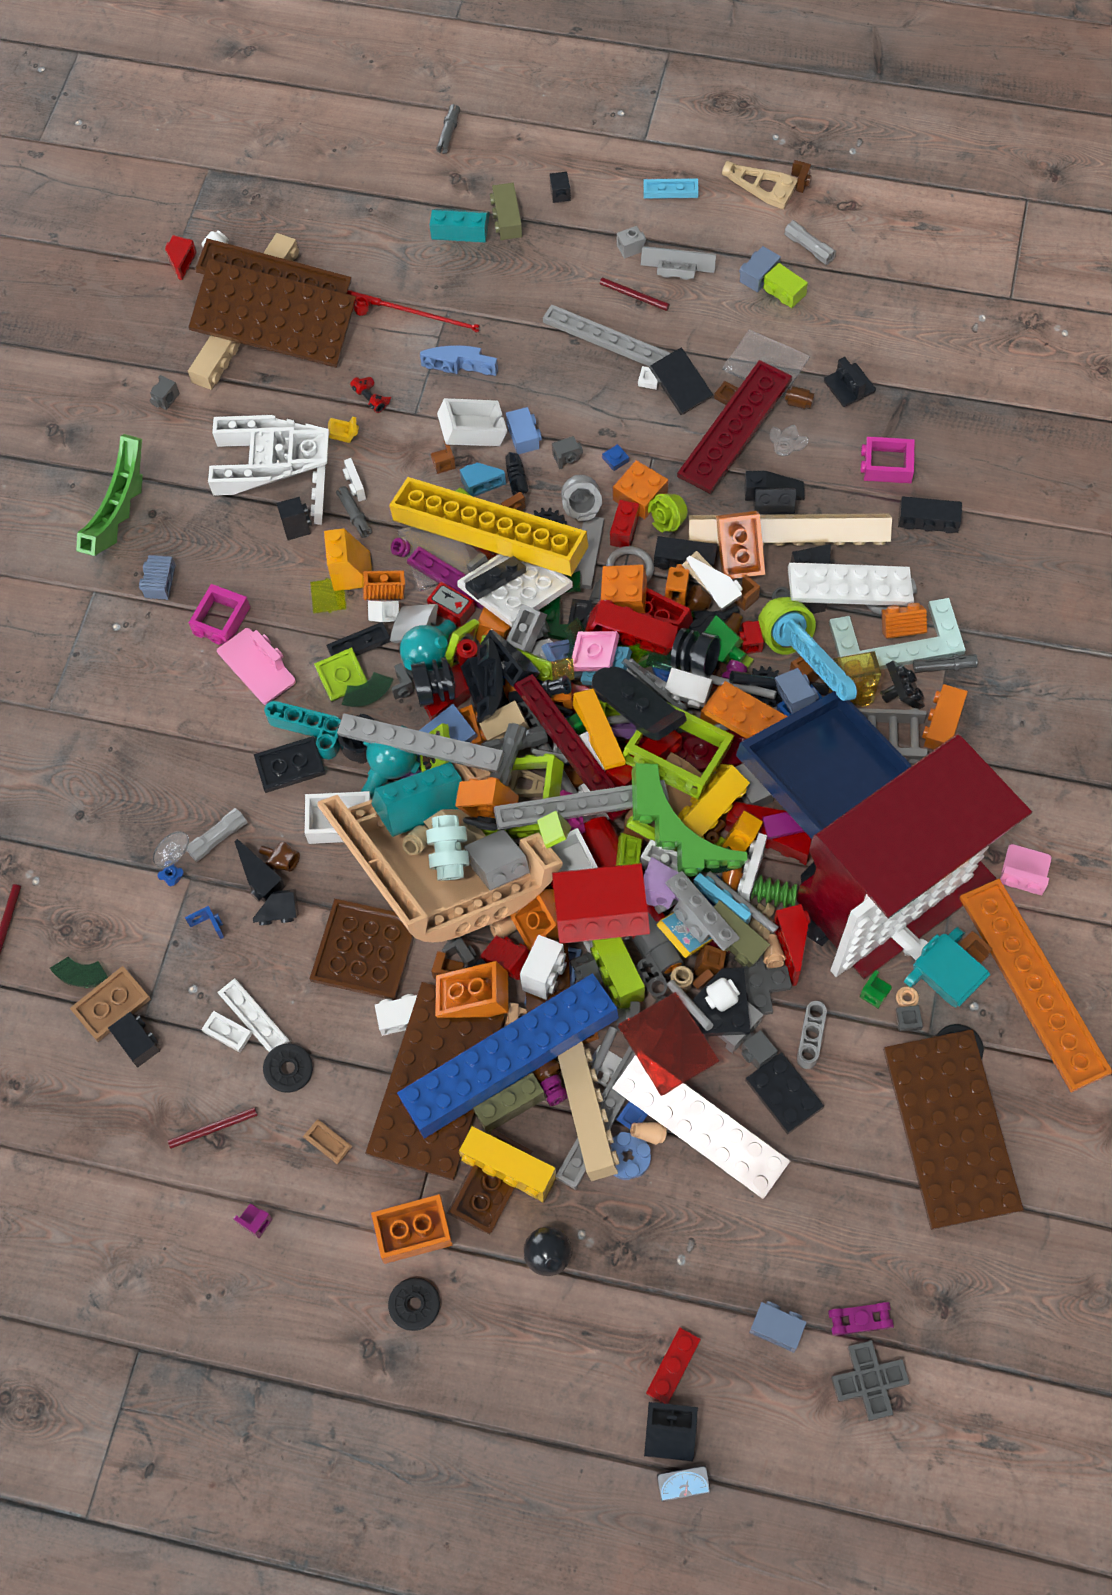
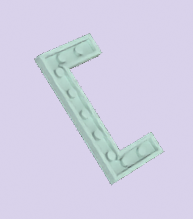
[829,598,966,676]

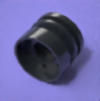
[671,628,721,678]
[411,657,456,707]

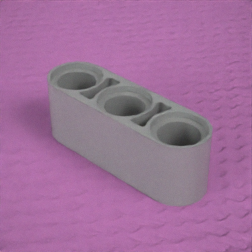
[797,1001,827,1069]

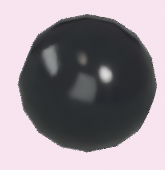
[523,1227,572,1276]

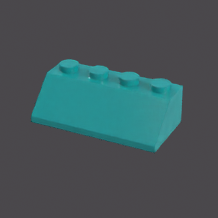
[371,762,462,837]

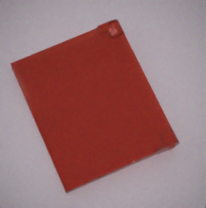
[617,992,719,1096]

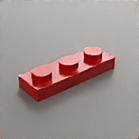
[646,1327,701,1404]

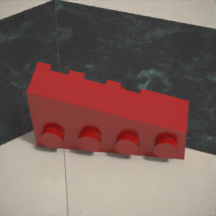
[641,588,693,636]
[585,599,678,655]
[606,730,682,787]
[725,801,811,865]

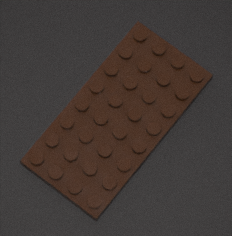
[189,259,356,368]
[365,982,506,1181]
[883,1029,1024,1230]

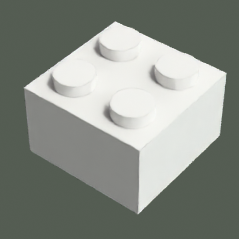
[520,935,567,1000]

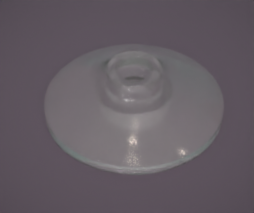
[153,831,189,868]

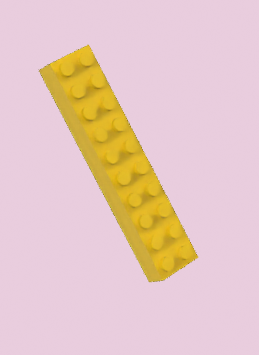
[389,477,588,576]

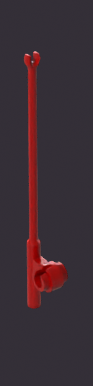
[347,290,480,332]

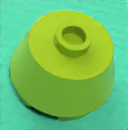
[648,494,688,532]

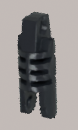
[505,452,529,496]

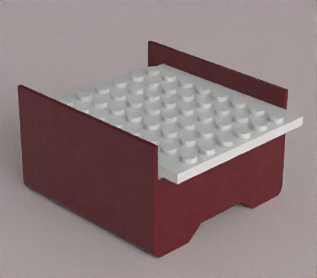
[797,734,1032,980]

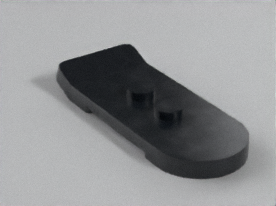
[591,667,687,740]

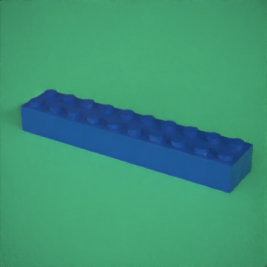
[397,973,619,1139]

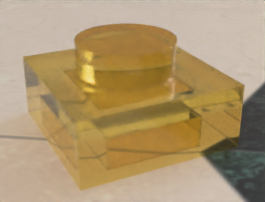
[551,657,575,680]

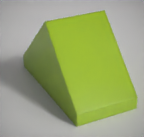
[537,811,571,849]

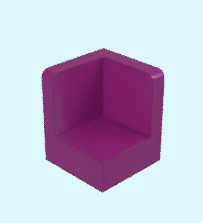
[233,1204,273,1238]

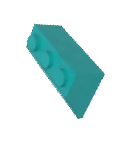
[429,209,490,243]

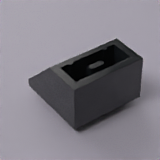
[644,1402,698,1462]

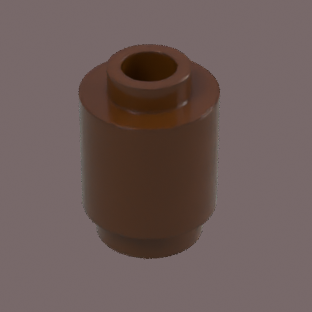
[785,386,815,409]

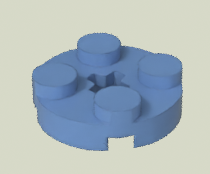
[611,1132,651,1180]

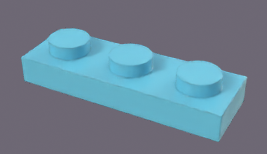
[643,179,698,198]
[694,873,752,924]

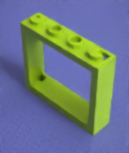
[623,702,734,799]
[481,754,564,839]

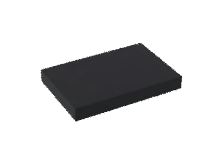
[649,347,713,415]
[254,736,326,793]

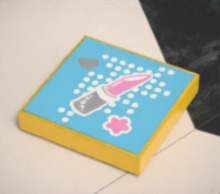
[656,912,713,958]

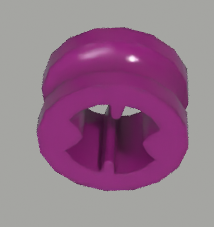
[391,538,410,557]

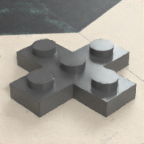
[741,954,791,1015]
[831,1341,910,1421]

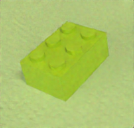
[590,937,645,1009]

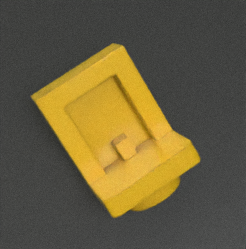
[328,416,359,443]

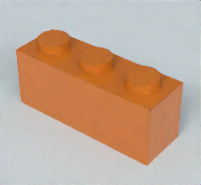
[922,684,968,750]

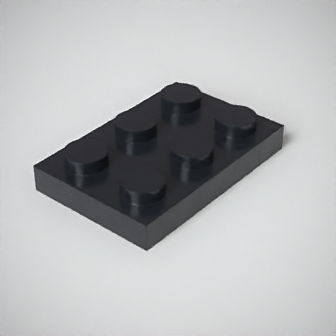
[745,1052,824,1135]

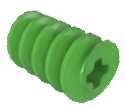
[750,875,798,908]

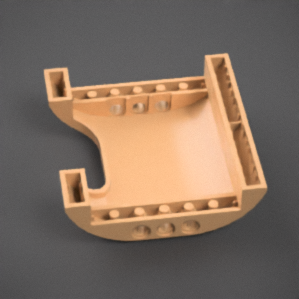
[317,763,563,942]

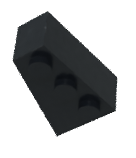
[790,544,831,614]

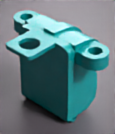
[904,927,991,1008]

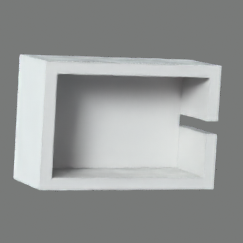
[437,398,507,446]
[305,791,372,844]
[551,828,598,872]

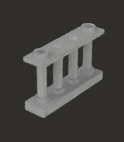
[857,708,927,765]

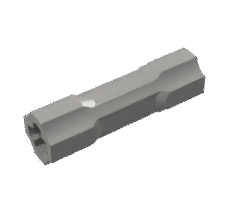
[784,220,836,265]
[185,808,247,862]

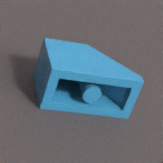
[460,462,506,497]

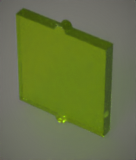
[310,578,346,614]

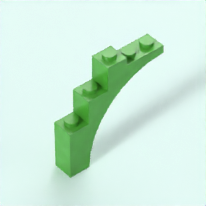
[76,434,143,556]
[632,763,747,876]

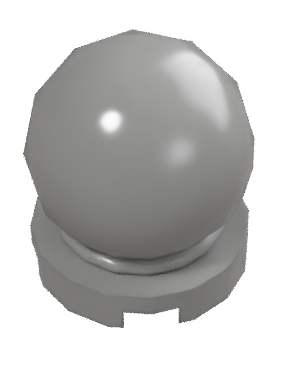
[561,475,602,521]

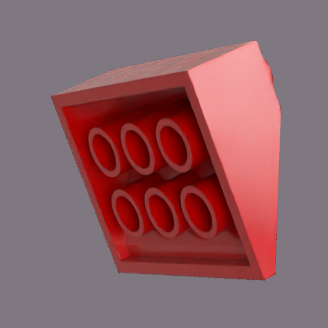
[552,863,650,944]

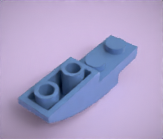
[420,346,498,376]

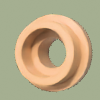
[896,987,919,1007]

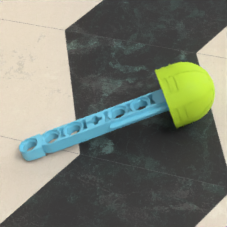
[758,597,857,701]

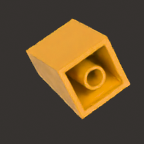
[324,528,372,592]

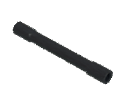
[729,671,829,696]

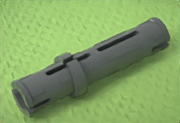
[436,104,460,154]
[336,486,372,538]
[913,654,978,673]

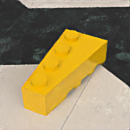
[677,764,750,839]
[459,1126,556,1203]

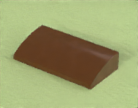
[447,1129,533,1235]

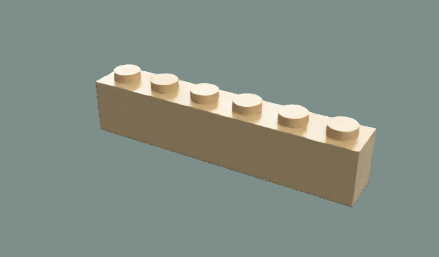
[558,1042,620,1181]

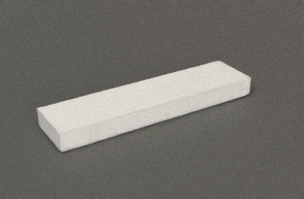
[218,978,291,1052]

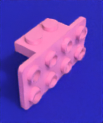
[217,628,296,705]

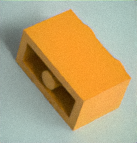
[721,811,763,852]

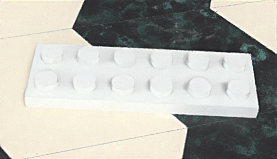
[788,563,914,606]

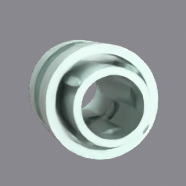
[426,815,470,881]

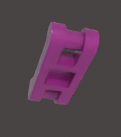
[828,1302,894,1336]

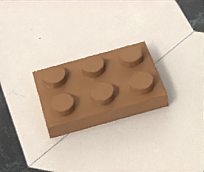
[70,966,151,1042]

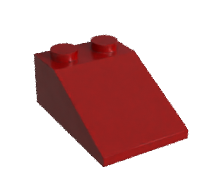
[773,904,810,986]

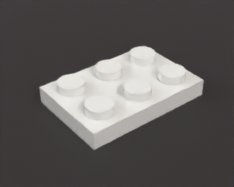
[738,833,767,902]

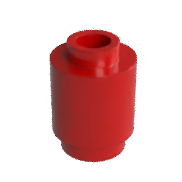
[457,639,477,665]

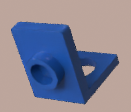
[185,906,224,939]

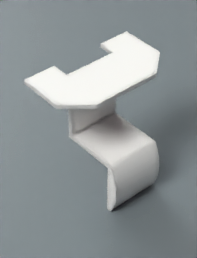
[596,1068,613,1088]

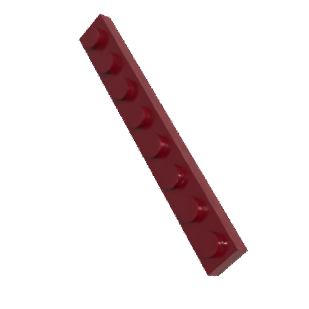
[514,674,630,821]

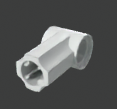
[891,926,928,960]

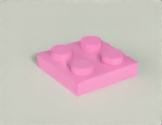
[570,631,619,671]

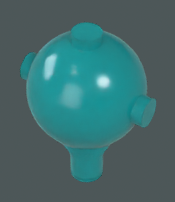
[400,619,456,671]
[361,725,421,798]

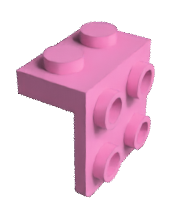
[1000,844,1051,896]

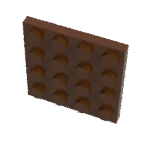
[309,898,414,1000]

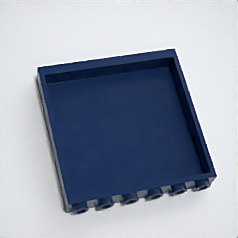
[736,691,912,839]

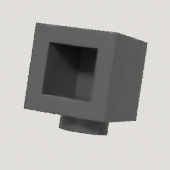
[741,1030,778,1069]

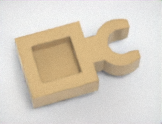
[749,903,775,940]

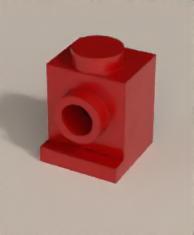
[739,621,764,654]

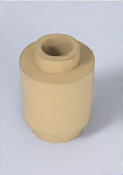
[402,826,429,855]
[671,966,693,993]

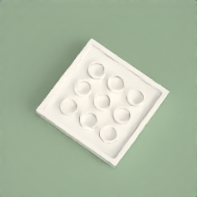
[457,554,572,627]

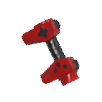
[350,377,392,413]

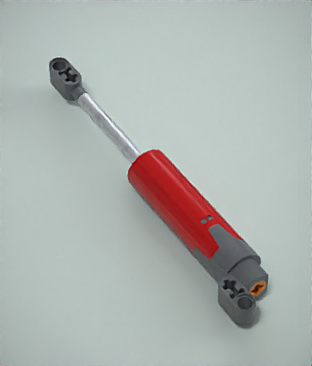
[518,702,685,1000]

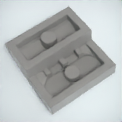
[390,604,438,643]

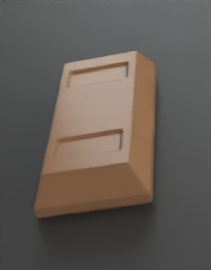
[303,1119,352,1165]

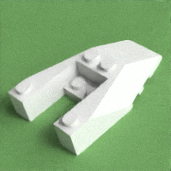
[208,415,329,496]

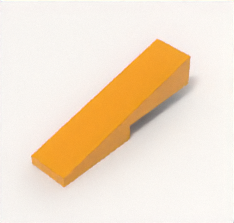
[573,689,626,770]

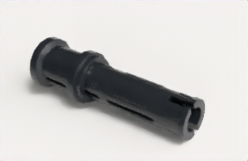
[508,675,571,703]

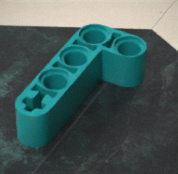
[264,701,341,760]

